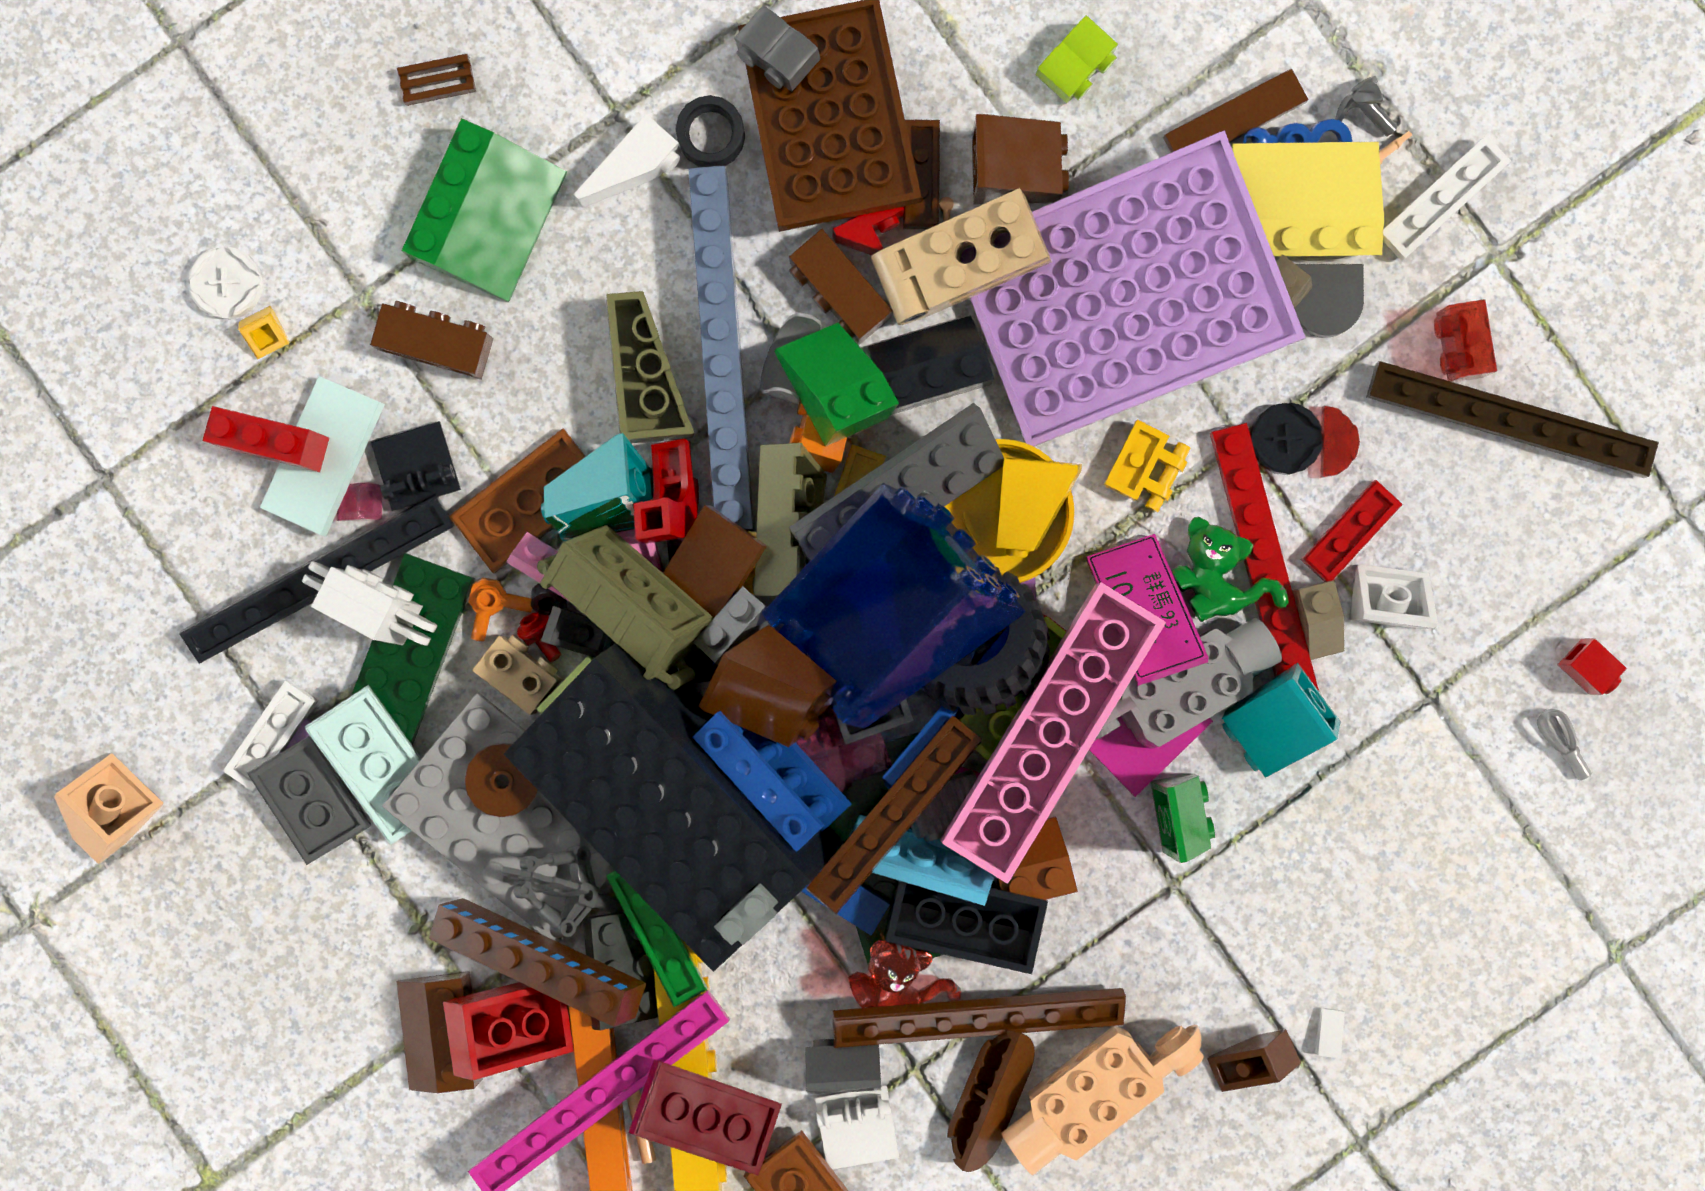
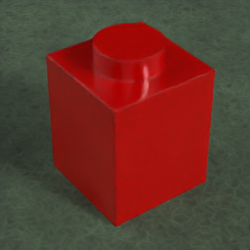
[1557,638,1627,695]

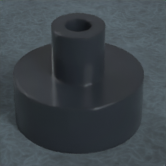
[531,583,567,616]

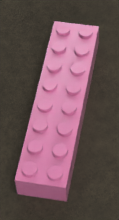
[940,582,1166,884]

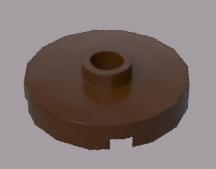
[465,743,538,817]

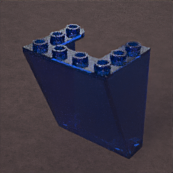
[762,483,1026,728]

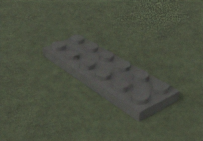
[789,403,1004,587]

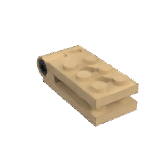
[871,188,1052,325]

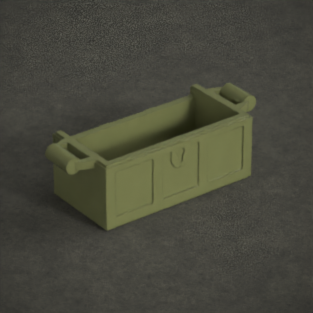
[537,525,714,690]

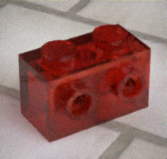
[1434,299,1497,382]

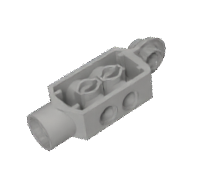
[1094,618,1282,749]

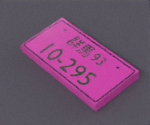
[1087,534,1208,686]

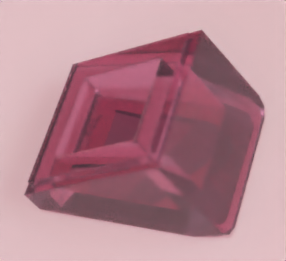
[337,483,382,521]

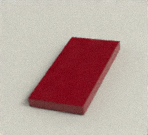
[628,1059,782,1175]

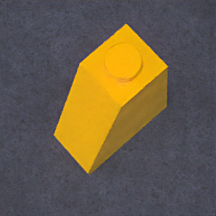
[996,458,1082,557]

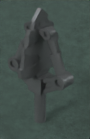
[502,846,624,938]

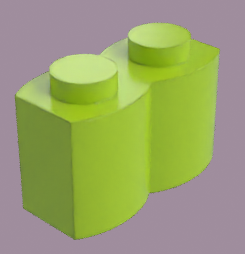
[1035,15,1118,104]

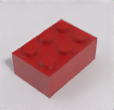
[443,982,574,1080]

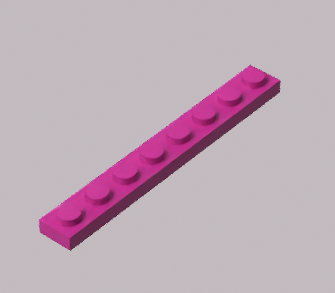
[468,990,730,1191]

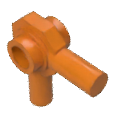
[469,577,532,642]

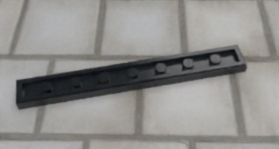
[179,493,455,664]

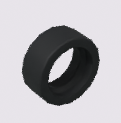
[675,95,745,167]

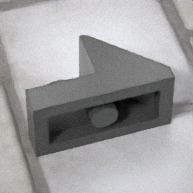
[541,606,612,658]

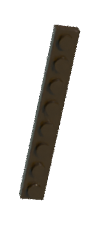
[1366,361,1659,478]

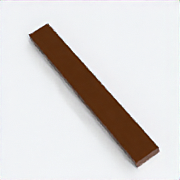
[833,988,1126,1048]

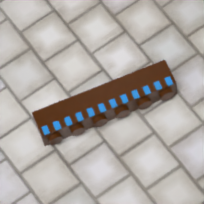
[429,898,646,1027]

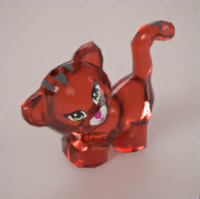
[848,940,962,1008]

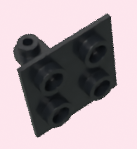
[371,421,461,511]

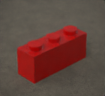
[202,406,329,472]

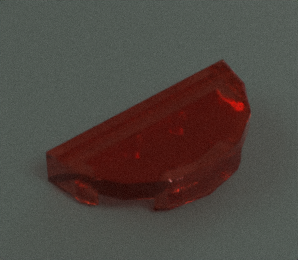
[1320,405,1360,478]

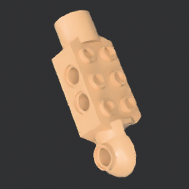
[1002,1024,1204,1175]

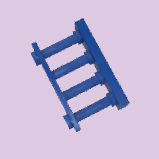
[693,711,852,852]

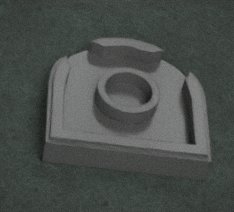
[1295,264,1364,338]

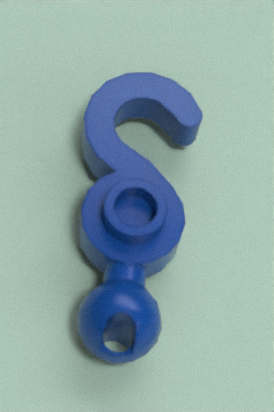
[1243,119,1352,143]

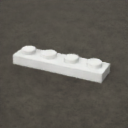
[1383,135,1511,261]

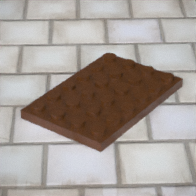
[738,0,922,232]

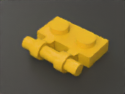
[1103,419,1191,513]

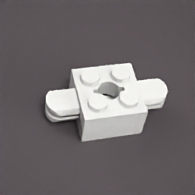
[302,561,437,646]

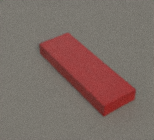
[1300,480,1403,582]

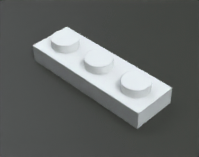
[223,680,318,791]

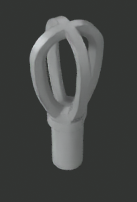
[1537,709,1592,780]

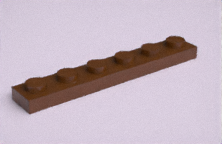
[806,716,982,914]

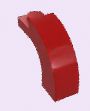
[633,438,699,544]

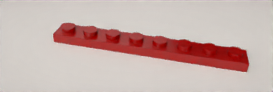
[1209,423,1319,691]

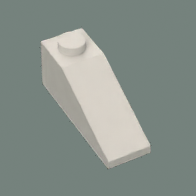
[573,114,682,207]

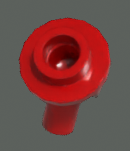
[516,613,562,662]

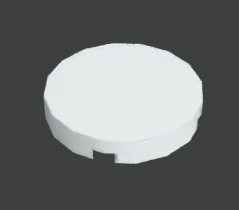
[189,247,263,320]

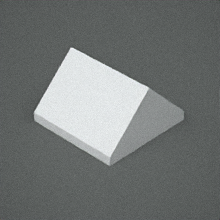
[1350,564,1438,629]

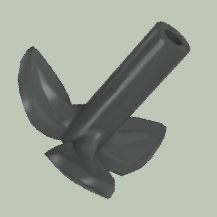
[1335,76,1397,137]

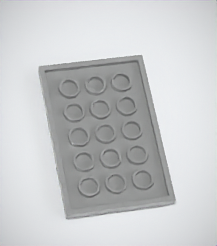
[382,692,615,941]

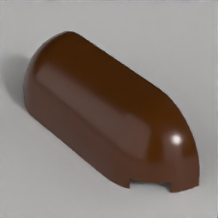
[947,1031,1035,1172]

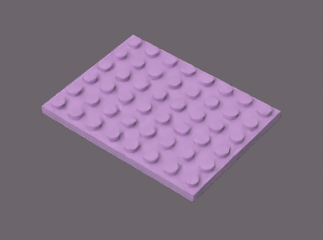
[961,130,1306,447]

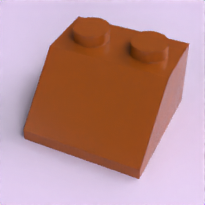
[996,816,1078,900]

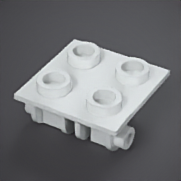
[815,1085,899,1170]

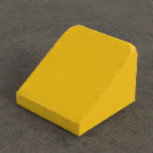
[238,306,290,360]

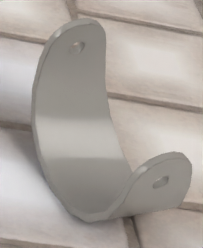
[760,313,821,404]

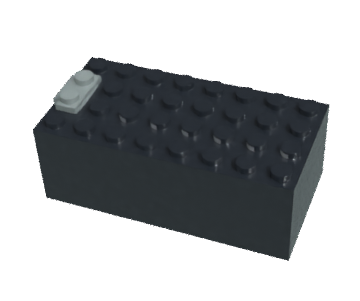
[504,643,844,972]

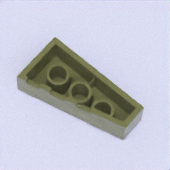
[606,291,695,444]
[752,443,827,610]

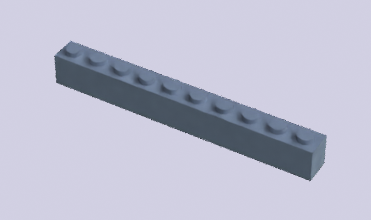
[688,166,755,532]

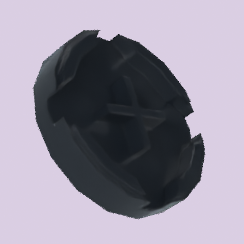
[1250,403,1323,475]

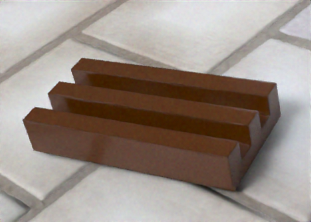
[397,54,476,106]

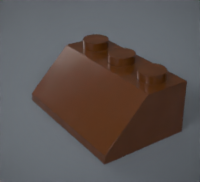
[396,971,483,1094]

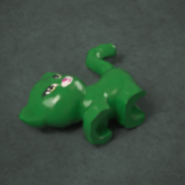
[1171,517,1289,622]

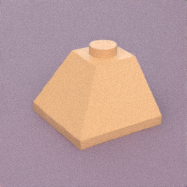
[54,753,163,864]

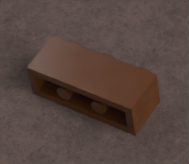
[789,229,893,345]
[370,301,494,380]

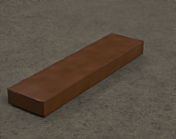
[1163,68,1309,153]

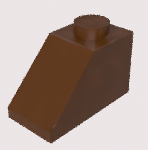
[1207,1029,1301,1092]

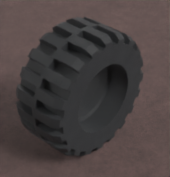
[901,564,1050,715]

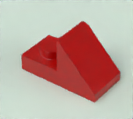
[832,207,904,255]

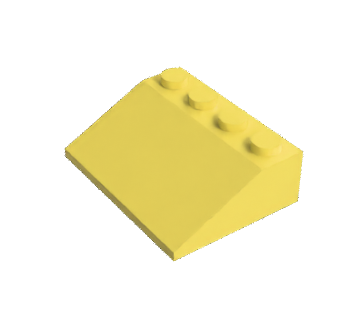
[1232,142,1384,256]

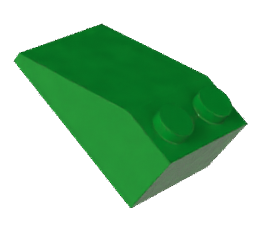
[774,323,899,447]
[1150,774,1215,863]

